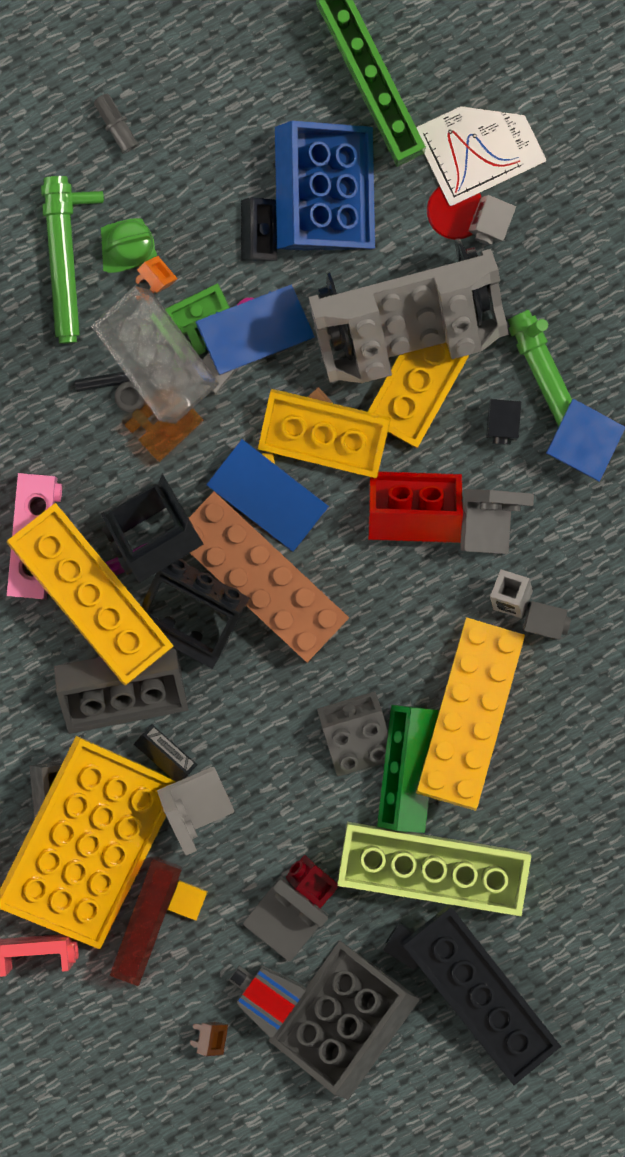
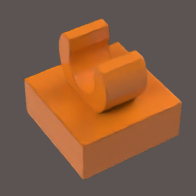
[135,256,178,296]

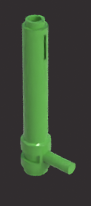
[41,176,104,344]
[507,310,572,427]

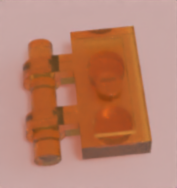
[124,383,204,463]

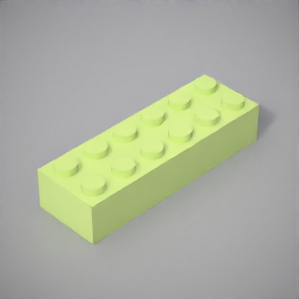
[337,822,531,916]

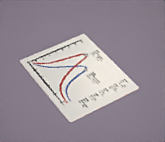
[416,106,546,206]

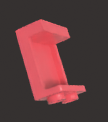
[0,934,79,977]

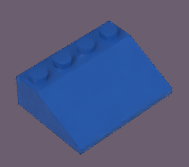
[275,121,375,250]

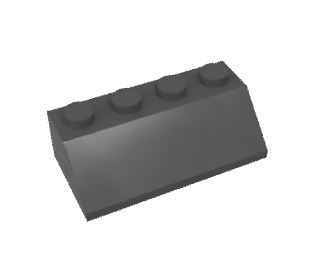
[54,648,189,734]

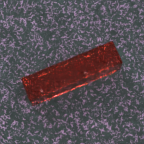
[110,857,183,986]

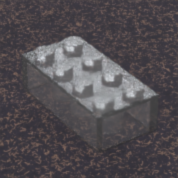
[91,286,219,424]

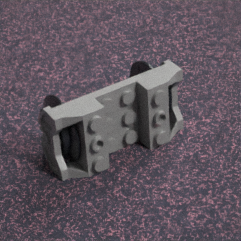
[309,238,509,383]

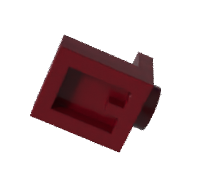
[286,855,339,909]

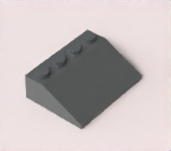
[268,941,420,1100]

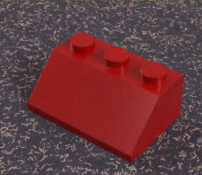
[368,472,463,543]

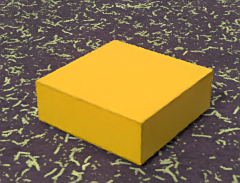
[168,880,208,921]

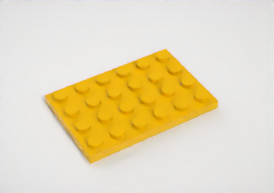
[0,736,176,949]

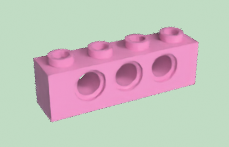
[7,473,62,600]

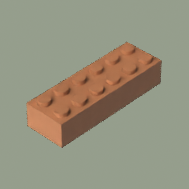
[189,491,349,663]

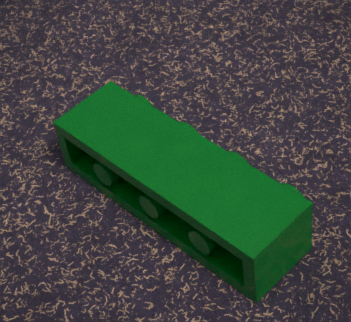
[377,705,439,833]

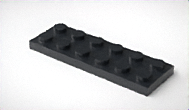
[401,904,562,1085]

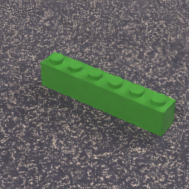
[316,0,426,167]

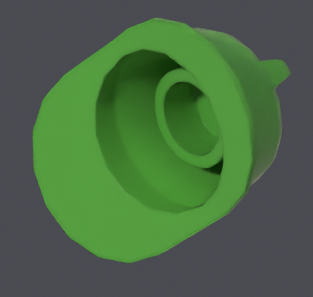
[101,218,157,273]

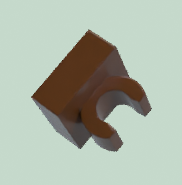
[190,1022,229,1056]

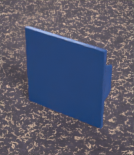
[546,399,625,482]

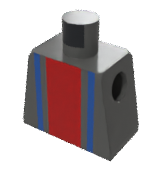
[229,965,306,1038]

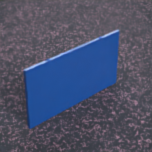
[196,284,315,375]
[206,439,329,552]

